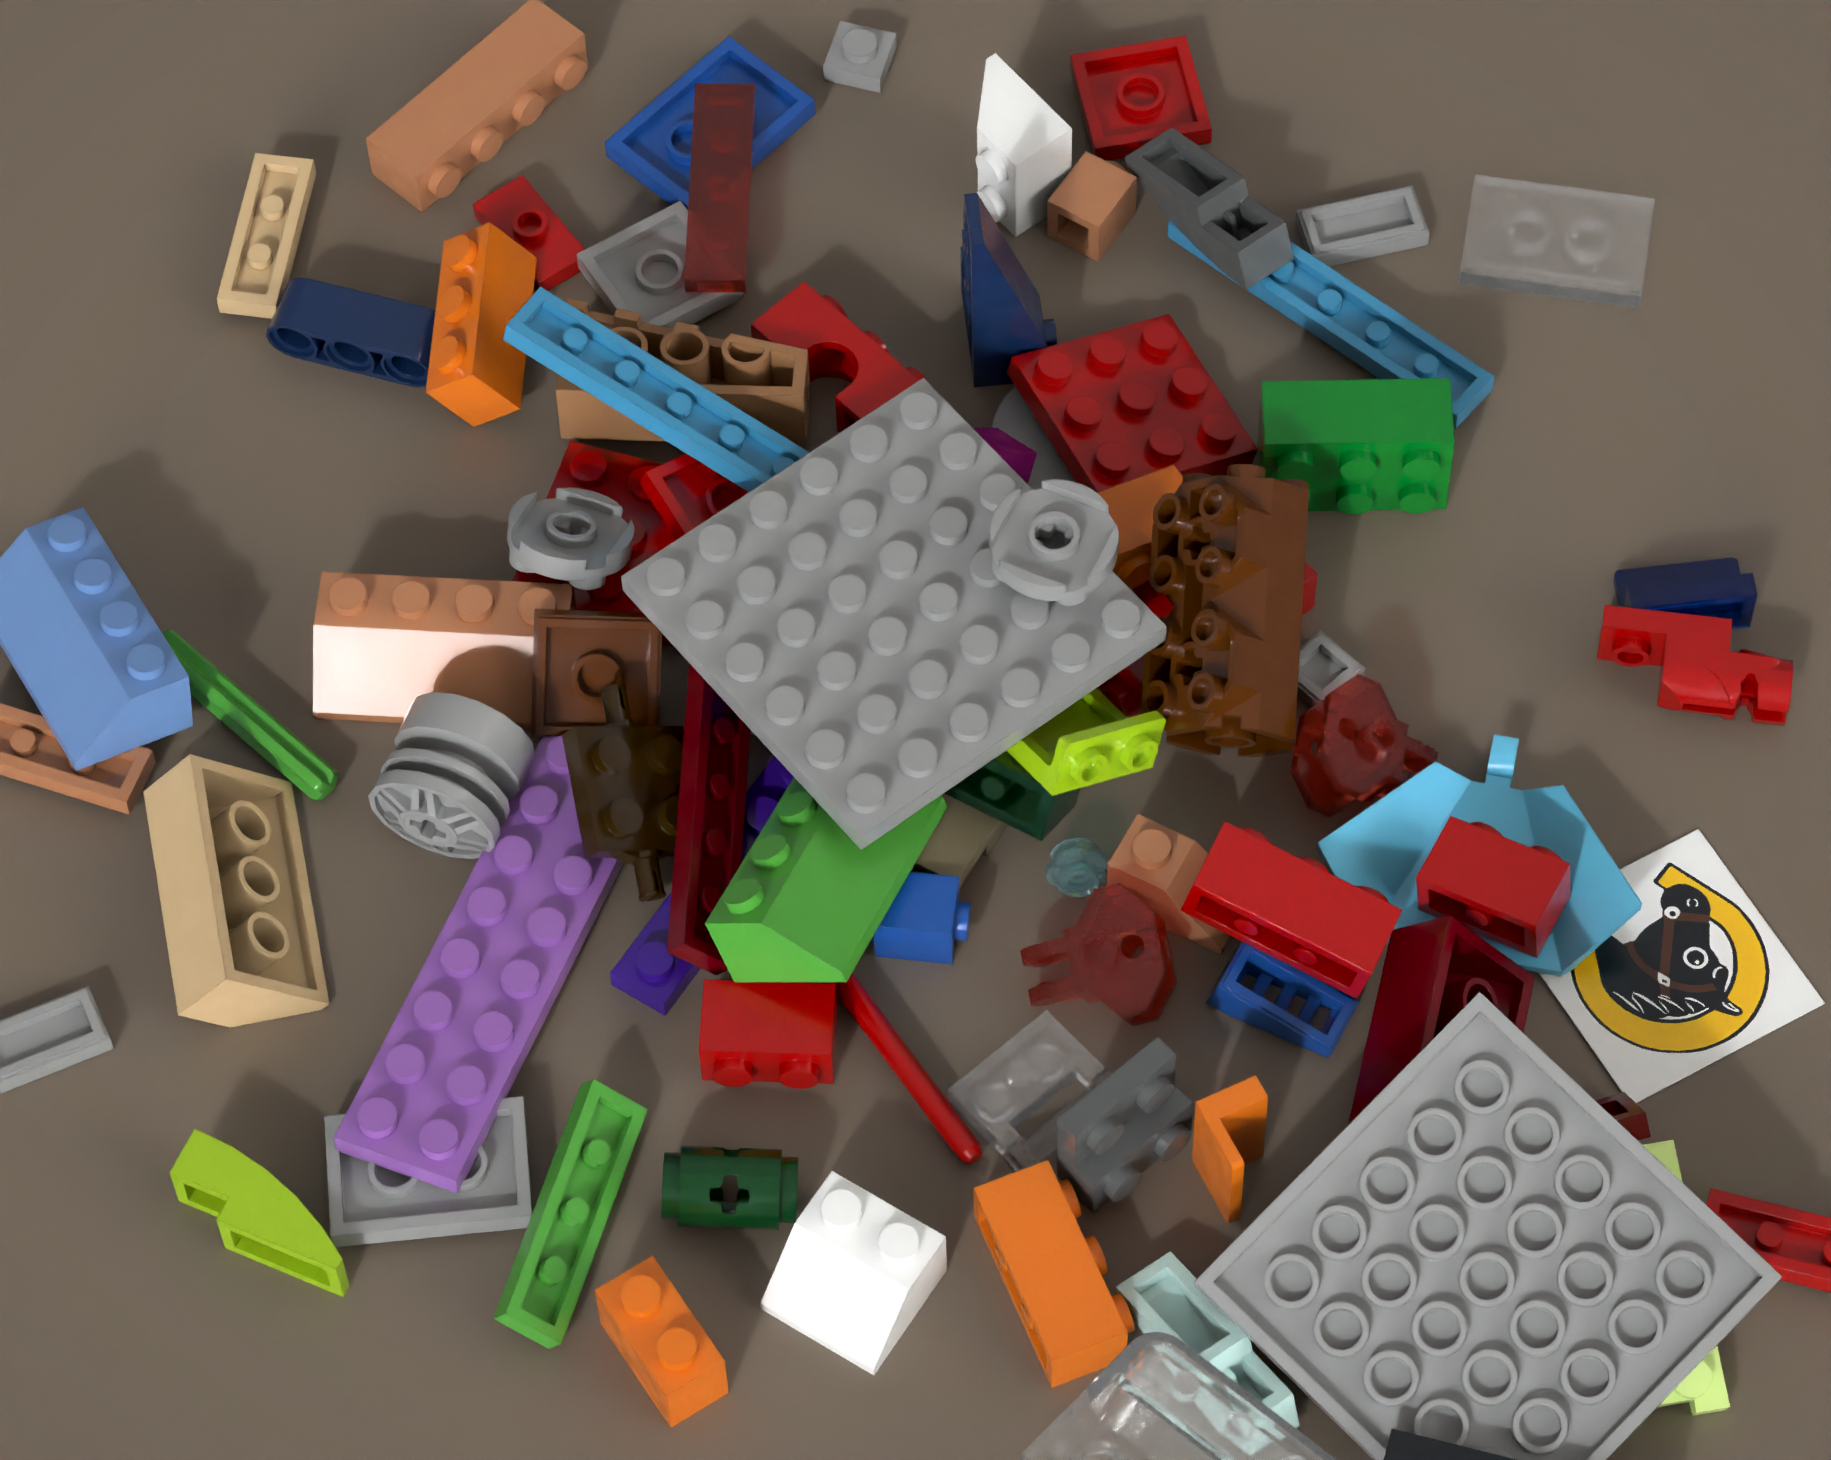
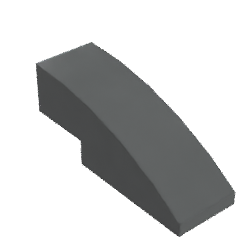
[1125,127,1294,290]

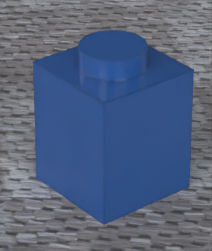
[874,872,971,964]

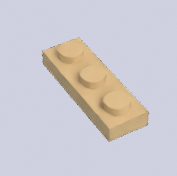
[217,153,316,319]

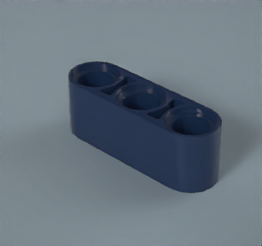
[266,278,435,387]

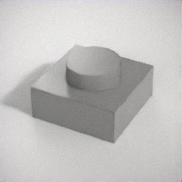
[823,21,897,93]

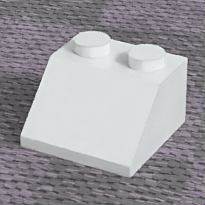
[975,53,1072,237]
[760,1171,947,1375]

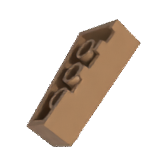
[556,298,811,445]

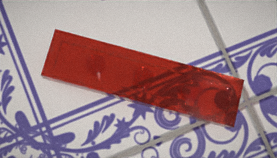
[684,84,756,293]

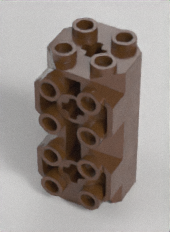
[1141,464,1309,757]

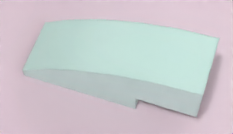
[1116,1251,1300,1460]

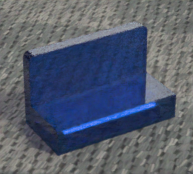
[1613,557,1758,629]

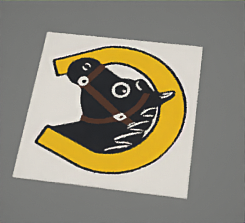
[1539,829,1825,1103]

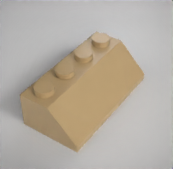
[143,754,330,1028]

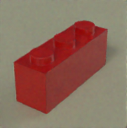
[1180,821,1402,999]

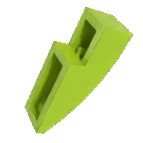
[169,1128,350,1297]

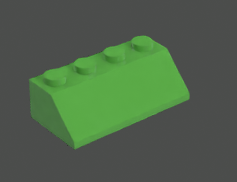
[705,778,947,982]

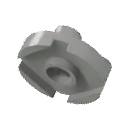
[989,479,1119,606]
[507,487,635,590]

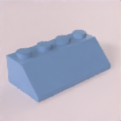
[0,507,193,771]

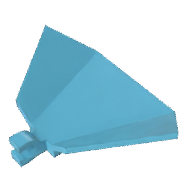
[1317,734,1642,977]

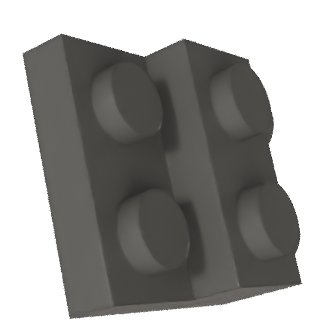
[1057,1037,1193,1213]

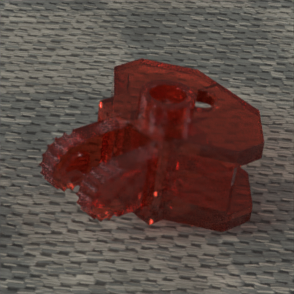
[1290,674,1438,817]
[1020,883,1177,1026]

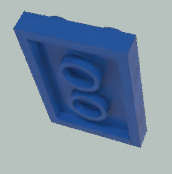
[605,36,816,219]

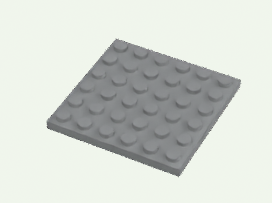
[621,378,1167,850]
[1194,992,1782,1460]

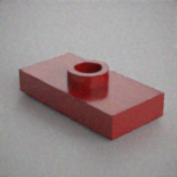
[473,175,585,291]

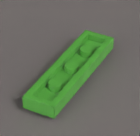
[493,1079,648,1349]

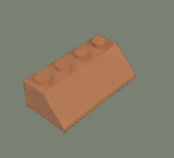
[313,571,577,730]

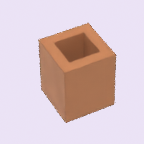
[1047,151,1137,262]

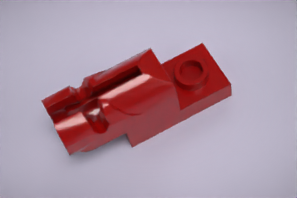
[1597,605,1793,726]

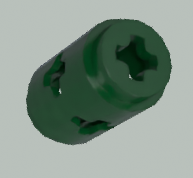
[661,1146,798,1230]

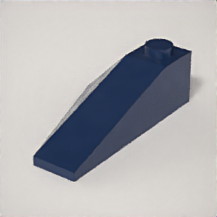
[960,193,1057,388]

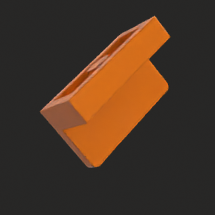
[1192,1075,1268,1224]

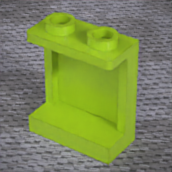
[1006,688,1166,796]

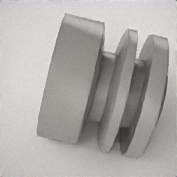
[368,692,535,859]

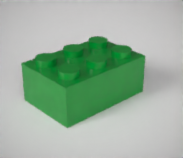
[1257,378,1455,515]

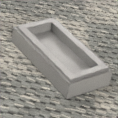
[1296,185,1429,266]
[0,985,114,1094]

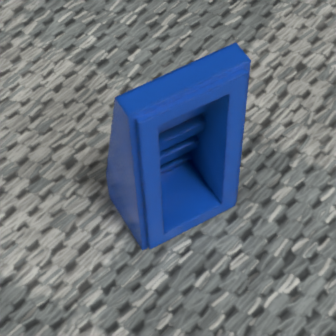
[1206,941,1359,1058]

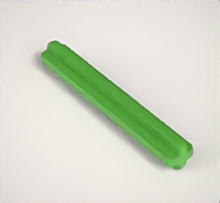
[162,630,339,801]

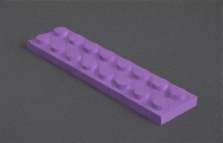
[334,736,624,1194]

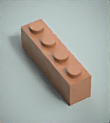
[365,0,589,213]

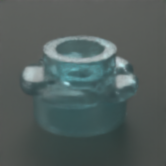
[1045,838,1108,897]

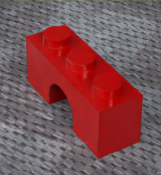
[751,281,929,433]

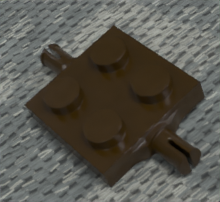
[562,684,684,902]

